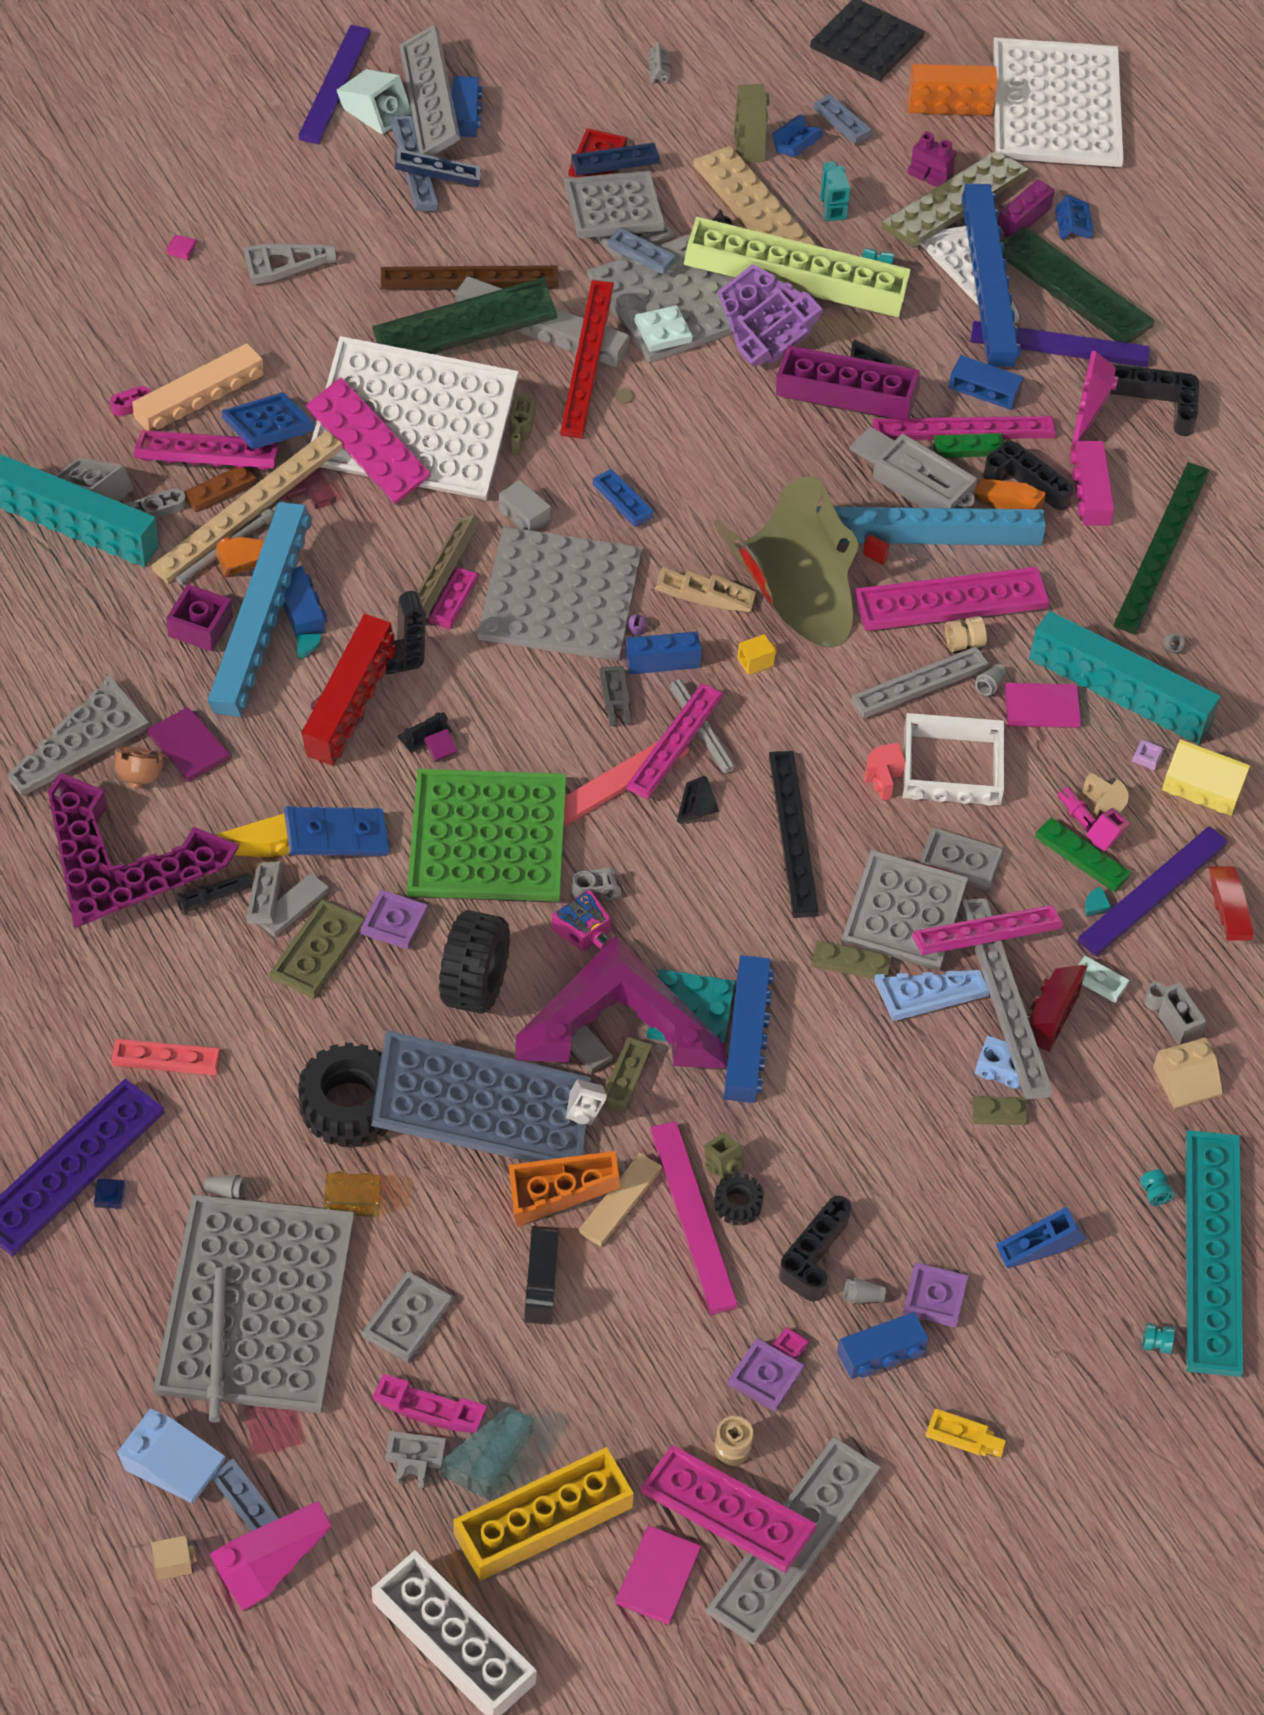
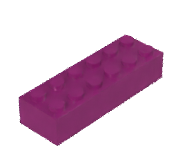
[776,345,920,421]

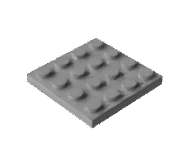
[564,171,664,238]
[842,850,968,971]

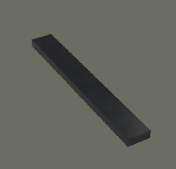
[768,751,819,918]

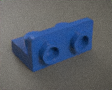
[1055,194,1094,239]

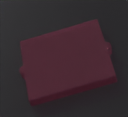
[244,1406,301,1455]

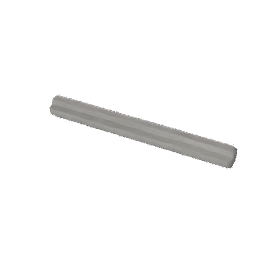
[671,679,735,774]

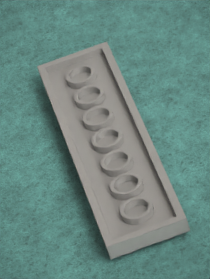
[399,25,461,156]
[706,1437,881,1645]

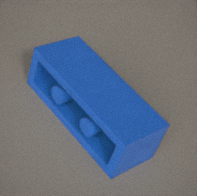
[452,76,482,137]
[948,355,1024,410]
[283,566,327,640]
[625,631,702,675]
[837,1312,929,1379]

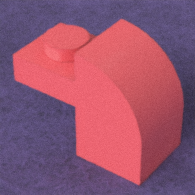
[864,742,905,801]

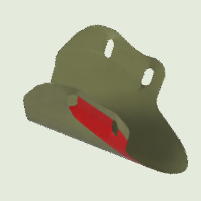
[714,476,858,647]

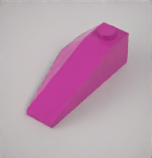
[1070,351,1118,452]
[210,1501,332,1611]

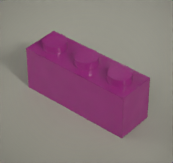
[997,179,1055,241]

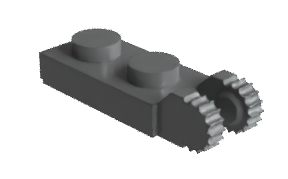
[599,666,631,726]

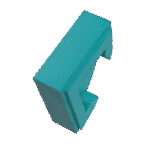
[297,634,321,658]
[1084,887,1111,917]

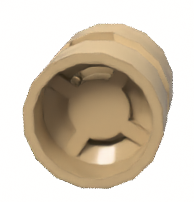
[945,616,987,652]
[714,1416,753,1466]

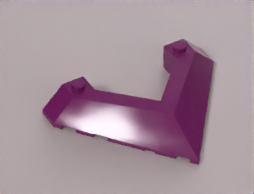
[48,772,239,929]
[515,936,726,1068]

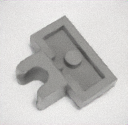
[385,1431,446,1488]

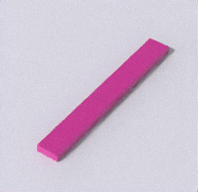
[872,416,1056,441]
[650,1121,737,1315]

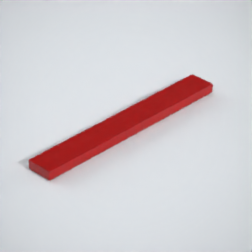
[560,280,614,439]

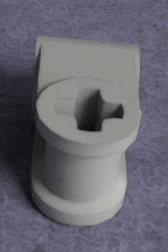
[571,867,622,901]

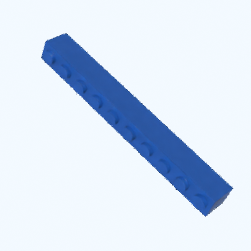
[961,184,1021,367]

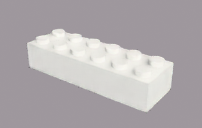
[372,1550,536,1715]

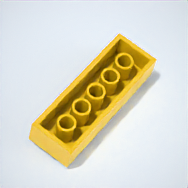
[453,1447,634,1582]

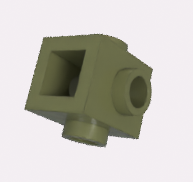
[703,1132,744,1180]

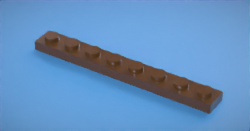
[381,265,559,289]

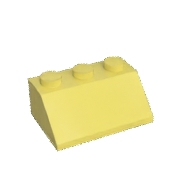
[1162,739,1250,816]

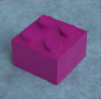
[166,584,233,651]

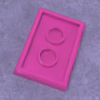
[1004,683,1081,728]
[615,1525,701,1625]

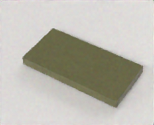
[269,899,365,999]

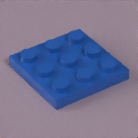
[221,392,315,449]

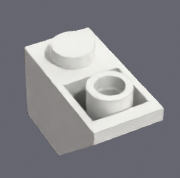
[566,1079,607,1125]

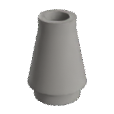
[975,664,1006,696]
[204,1174,246,1200]
[844,1277,886,1304]

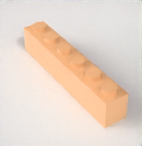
[132,343,264,431]

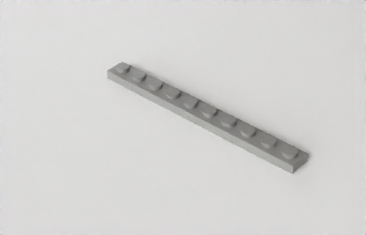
[960,898,1053,1099]

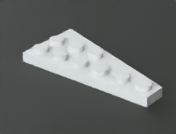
[920,226,1019,323]

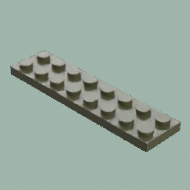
[881,151,1029,248]

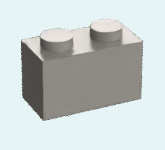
[498,480,551,531]

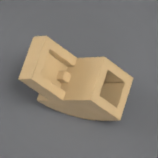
[1082,773,1129,820]

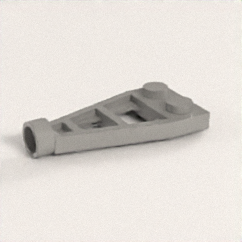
[243,244,336,285]

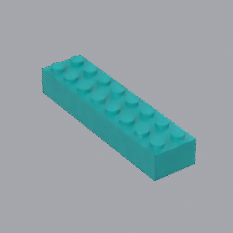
[0,454,159,567]
[1029,610,1221,745]

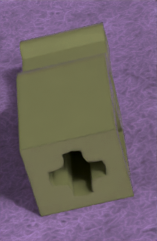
[510,395,536,456]

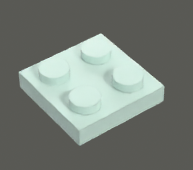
[635,305,693,352]

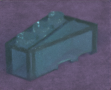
[441,1406,533,1501]

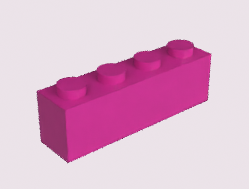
[1070,441,1114,525]

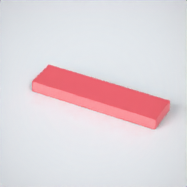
[111,1039,221,1075]

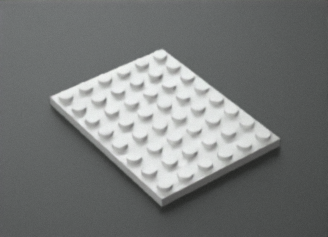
[993,38,1123,167]
[311,336,519,500]

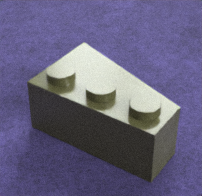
[734,84,770,163]

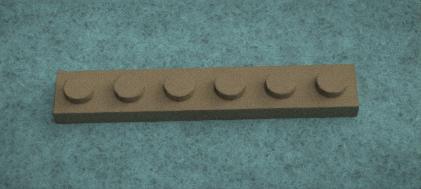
[417,514,480,620]

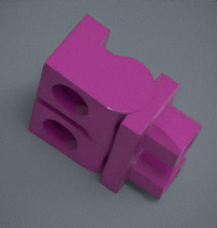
[907,131,957,187]

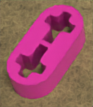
[110,386,151,416]

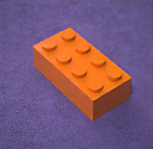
[907,64,998,116]

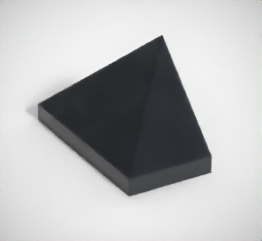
[850,339,892,365]
[677,775,719,824]

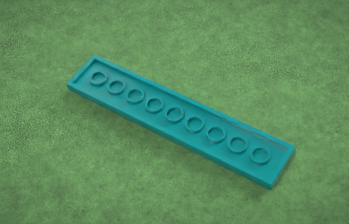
[1185,1130,1243,1377]

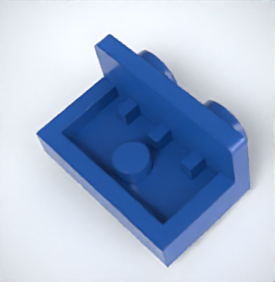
[772,114,823,157]

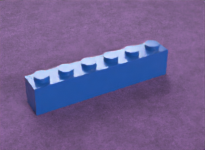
[723,955,774,1103]

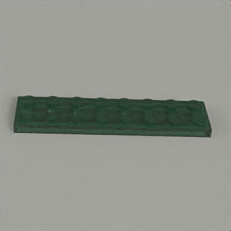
[1001,226,1155,344]
[372,277,557,354]

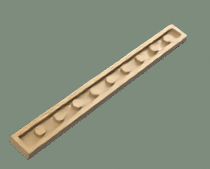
[151,431,343,584]

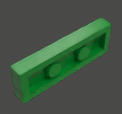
[933,433,1003,458]

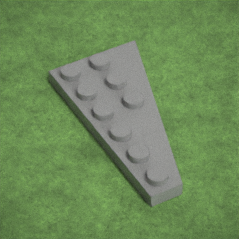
[8,675,149,797]

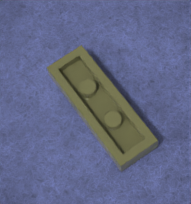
[811,940,892,979]
[603,1037,652,1113]

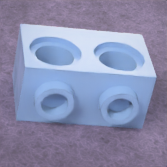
[975,1035,1022,1090]

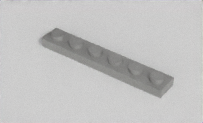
[851,647,988,719]

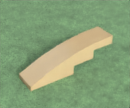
[655,567,756,612]

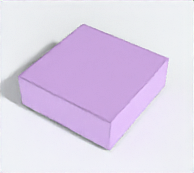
[1132,739,1164,770]

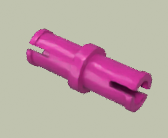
[1058,787,1097,832]

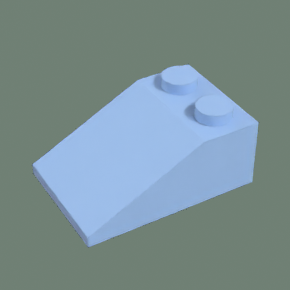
[117,1408,226,1504]

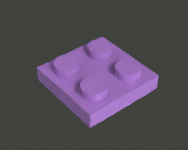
[361,889,428,950]
[903,1262,968,1328]
[728,1338,804,1412]

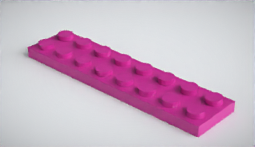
[854,567,1049,631]

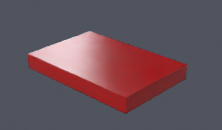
[568,128,628,177]

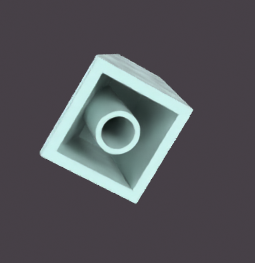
[337,69,412,134]

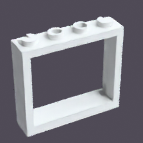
[902,713,1004,806]

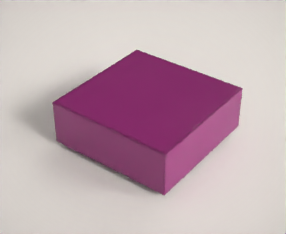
[424,729,458,762]

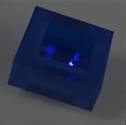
[94,1178,125,1209]

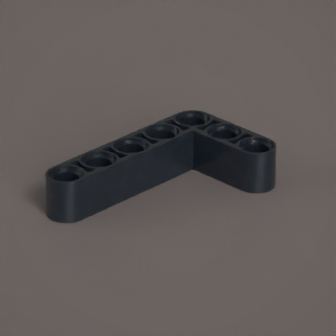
[1110,363,1199,436]

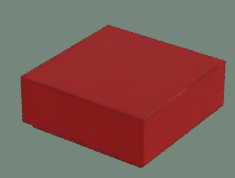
[863,534,889,565]

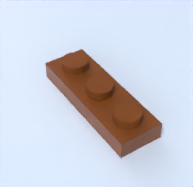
[183,467,256,512]

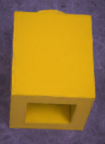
[737,634,777,675]

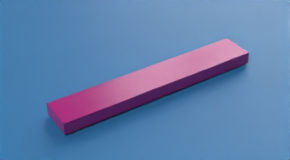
[627,683,723,800]
[912,905,1063,955]

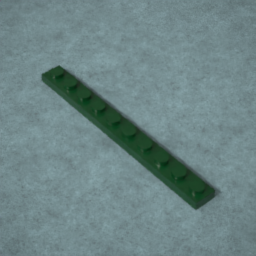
[1113,462,1209,635]

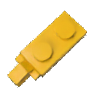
[925,1409,1006,1457]

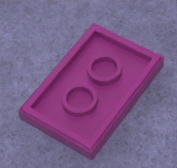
[147,707,230,782]

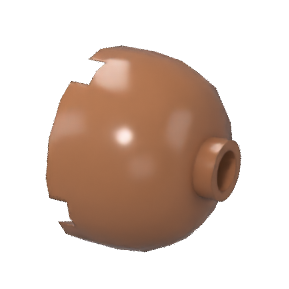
[114,747,165,789]

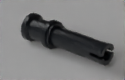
[175,872,253,916]

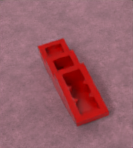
[1209,866,1254,941]

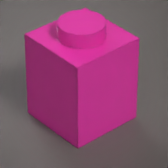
[1086,808,1131,851]

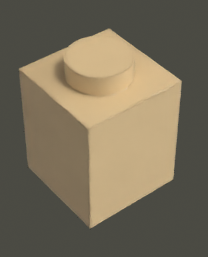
[151,1535,196,1581]

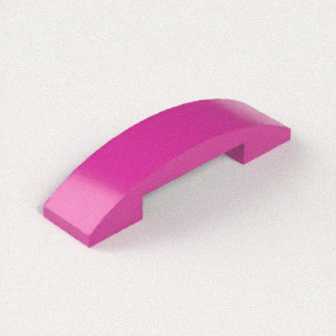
[372,1374,488,1433]

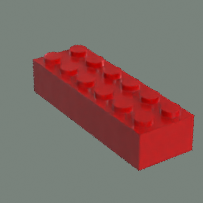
[301,613,397,766]

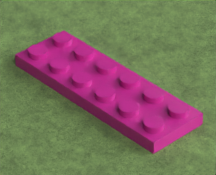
[306,377,431,505]
[134,430,280,469]
[641,1445,817,1573]

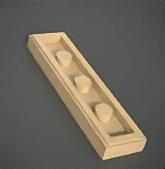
[579,1153,662,1247]

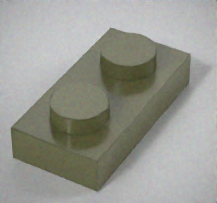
[971,1096,1027,1125]

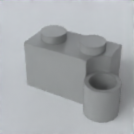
[1144,982,1207,1045]

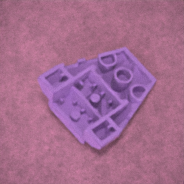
[718,264,823,366]

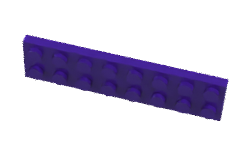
[0,1079,165,1257]

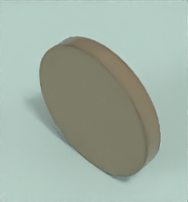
[616,389,633,404]

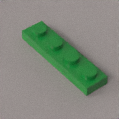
[1035,817,1131,893]

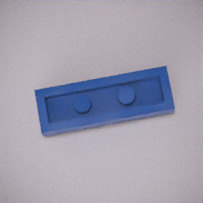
[593,469,654,527]

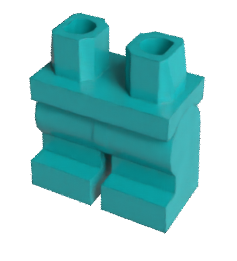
[820,161,850,222]

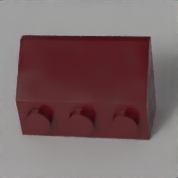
[1026,965,1087,1052]

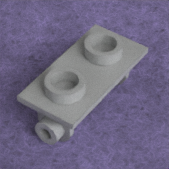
[647,41,671,84]

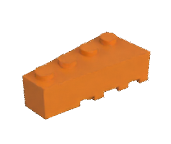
[508,1151,621,1227]

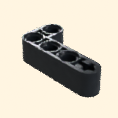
[983,441,1073,510]
[385,591,426,675]
[779,1196,851,1301]
[524,1226,559,1325]

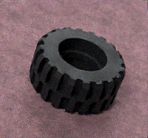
[439,910,510,1014]
[298,1043,389,1147]

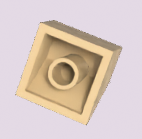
[1153,1037,1223,1110]

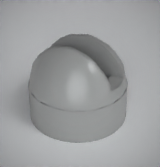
[1164,633,1185,653]

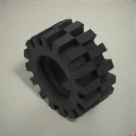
[714,1173,764,1226]

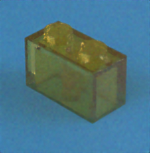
[324,1171,381,1217]

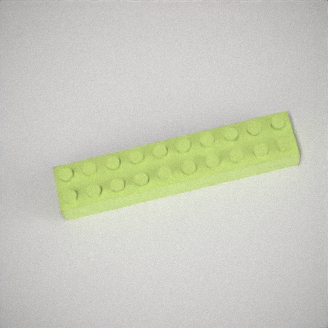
[684,217,911,318]

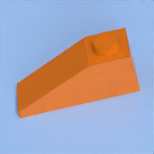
[974,479,1046,510]
[215,537,265,577]

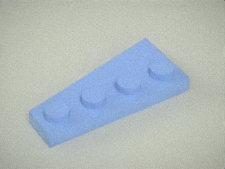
[874,970,989,1021]

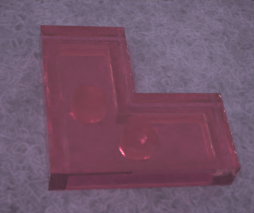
[281,468,336,509]

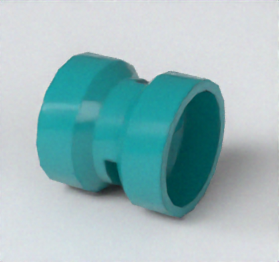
[1139,1169,1174,1206]
[1142,1323,1175,1355]

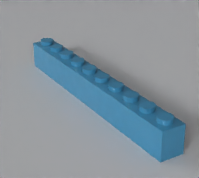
[208,502,312,717]
[817,506,1046,546]

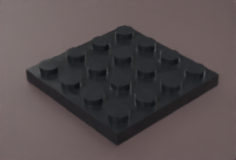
[810,0,924,82]

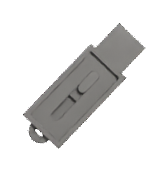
[849,426,978,509]

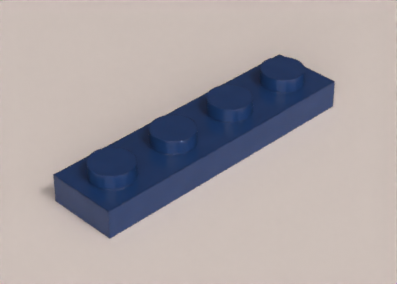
[571,143,660,176]
[394,148,481,187]

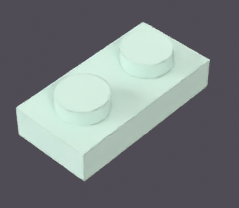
[1078,956,1129,1003]

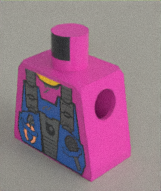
[551,889,612,950]

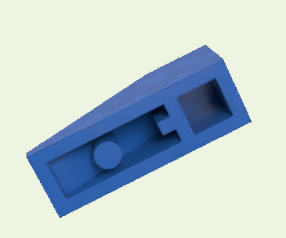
[996,1206,1087,1268]

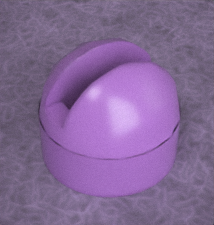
[628,614,647,635]

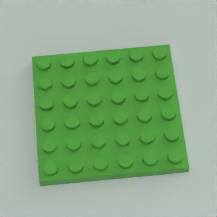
[407,769,566,902]

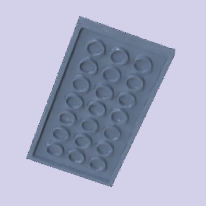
[371,1030,591,1162]

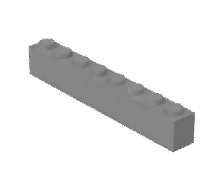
[455,276,629,368]

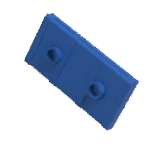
[284,806,389,856]

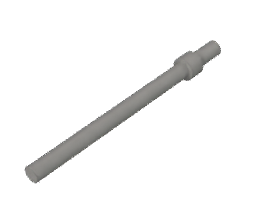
[176,500,285,585]
[207,1267,226,1422]

